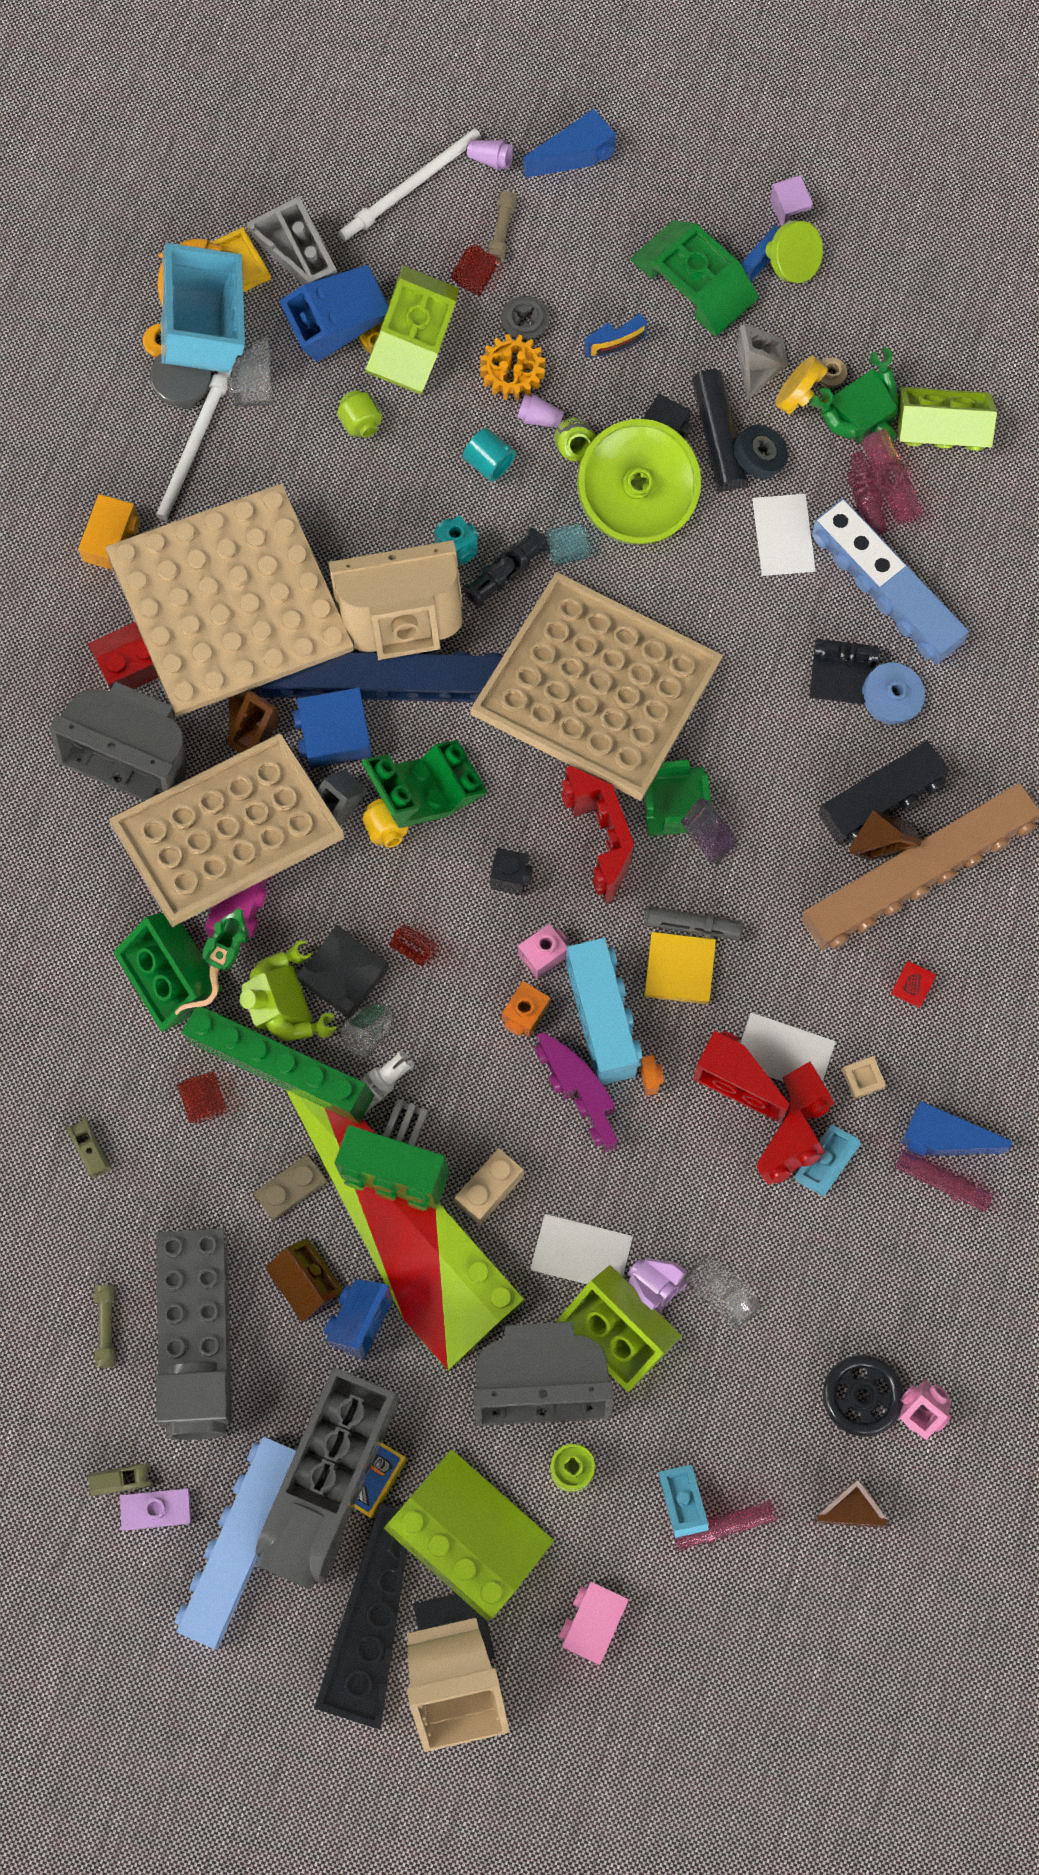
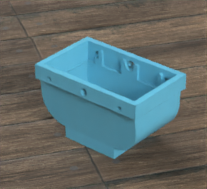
[161,243,245,373]

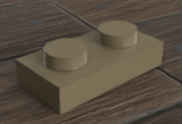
[253,1154,327,1222]

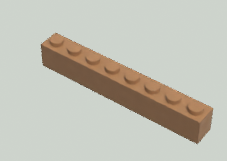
[801,782,1039,951]

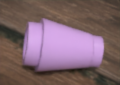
[467,140,513,170]
[517,394,564,428]

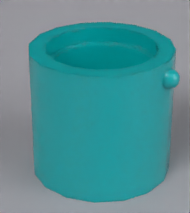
[462,427,516,482]

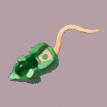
[175,908,249,1014]

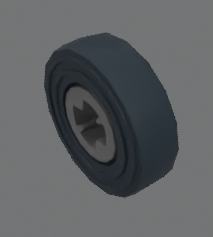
[734,424,788,479]

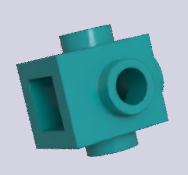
[434,515,479,566]

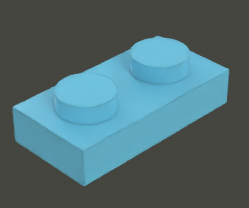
[794,1124,861,1197]
[659,1465,709,1538]

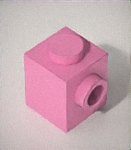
[518,924,570,979]

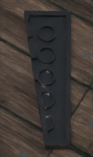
[314,1503,407,1730]

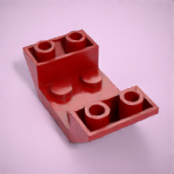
[560,766,634,904]

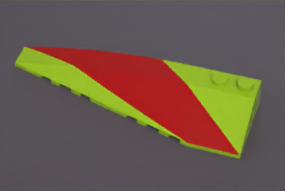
[285,1089,524,1371]

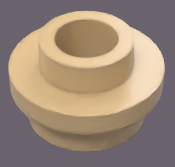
[819,358,847,388]

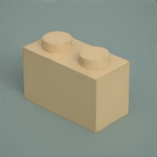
[454,1148,524,1226]

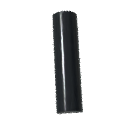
[692,369,748,492]

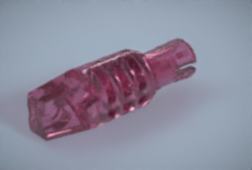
[847,452,887,535]

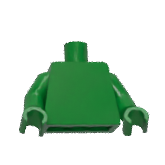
[810,348,899,447]

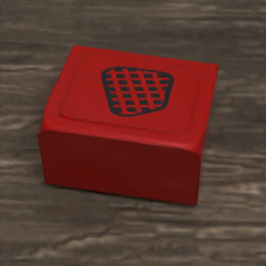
[891,961,936,1008]

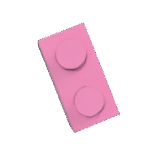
[558,1582,629,1665]

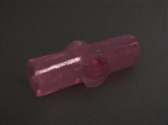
[861,429,924,525]

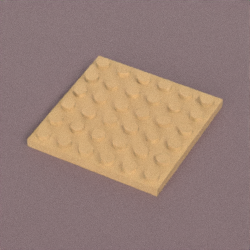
[105,483,354,717]
[470,572,723,801]

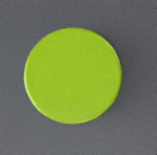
[766,220,823,283]

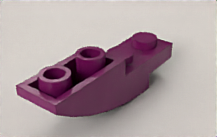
[534,1033,618,1153]

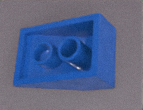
[324,1279,393,1361]

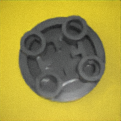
[150,354,212,409]

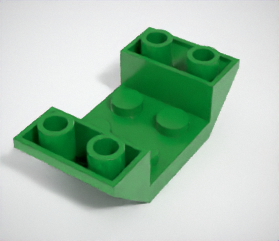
[631,220,759,338]
[362,740,487,829]

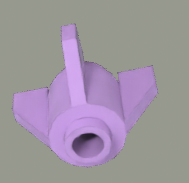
[628,1258,688,1314]

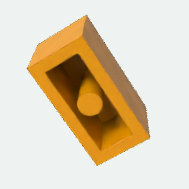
[78,494,140,570]

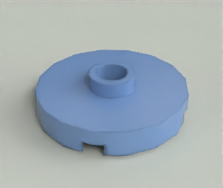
[862,662,925,725]

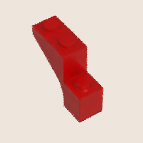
[757,1061,836,1186]

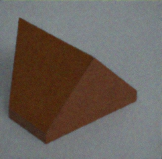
[226,690,280,753]
[849,810,921,860]
[814,1479,888,1528]

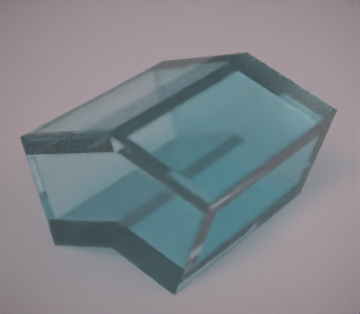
[545,522,591,566]

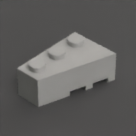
[246,196,338,285]

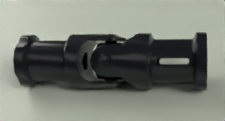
[462,527,549,608]

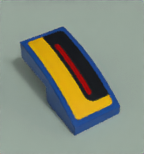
[584,314,648,358]

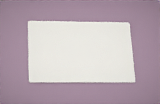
[752,494,816,576]
[741,1013,836,1082]
[531,1214,633,1284]

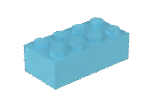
[566,938,643,1085]

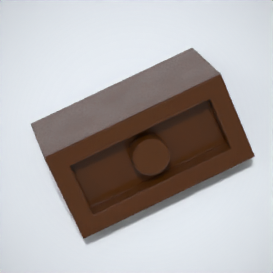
[265,1238,343,1323]

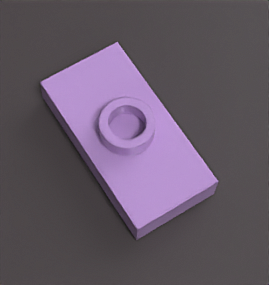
[120,1488,192,1531]

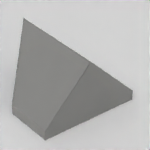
[737,323,788,401]

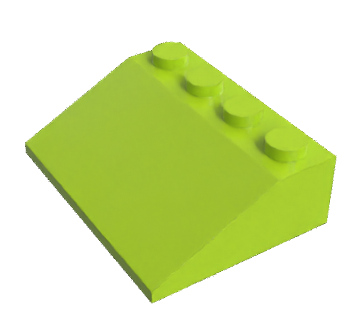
[384,1449,554,1621]

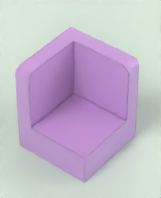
[770,175,813,226]

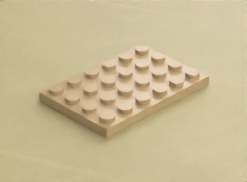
[109,733,344,927]

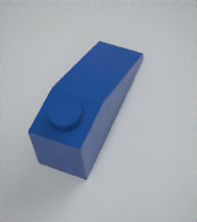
[523,109,616,177]
[900,1101,1013,1157]

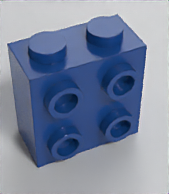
[293,688,372,768]

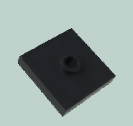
[413,1594,495,1660]

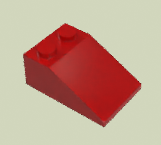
[693,1030,790,1124]

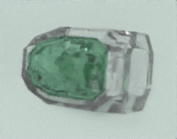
[341,1003,394,1058]

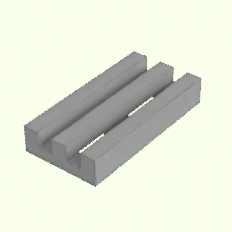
[383,1099,429,1146]

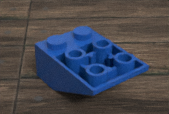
[279,265,389,362]

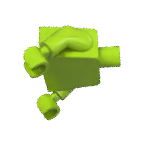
[240,940,337,1041]

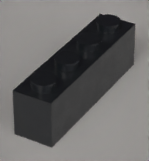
[818,740,949,845]

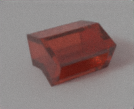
[450,244,497,296]
[389,924,439,967]
[177,1072,227,1124]

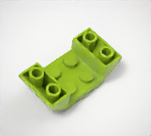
[364,265,459,395]

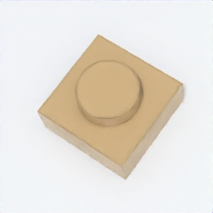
[842,1056,886,1100]

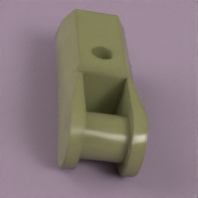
[66,1116,111,1178]
[88,1463,153,1497]

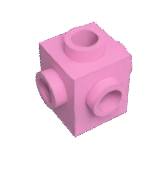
[899,1379,951,1440]

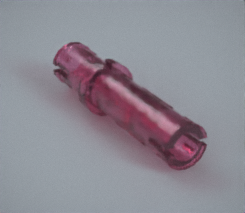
[894,1149,994,1213]
[671,1500,776,1551]

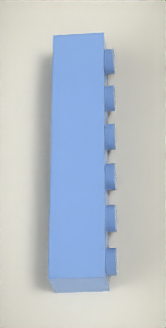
[175,1437,296,1650]

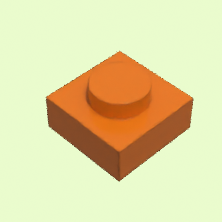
[640,1055,664,1096]

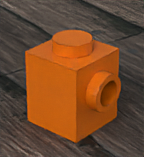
[502,981,551,1037]

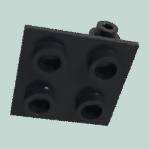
[809,639,879,705]

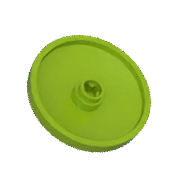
[577,419,701,545]

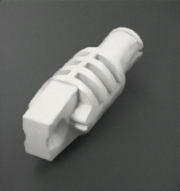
[360,1051,414,1112]

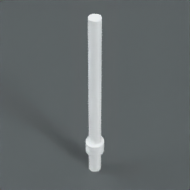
[338,128,481,241]
[156,360,236,520]

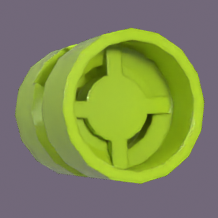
[550,1444,595,1493]

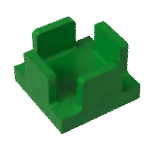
[643,760,711,837]

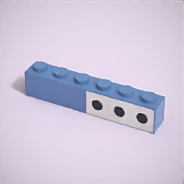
[812,498,969,666]

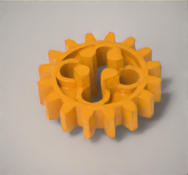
[480,334,545,400]

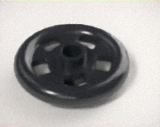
[823,1355,904,1437]

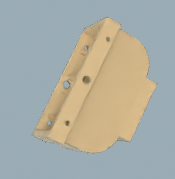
[328,540,463,660]
[406,1618,510,1752]

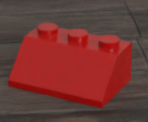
[87,622,159,690]

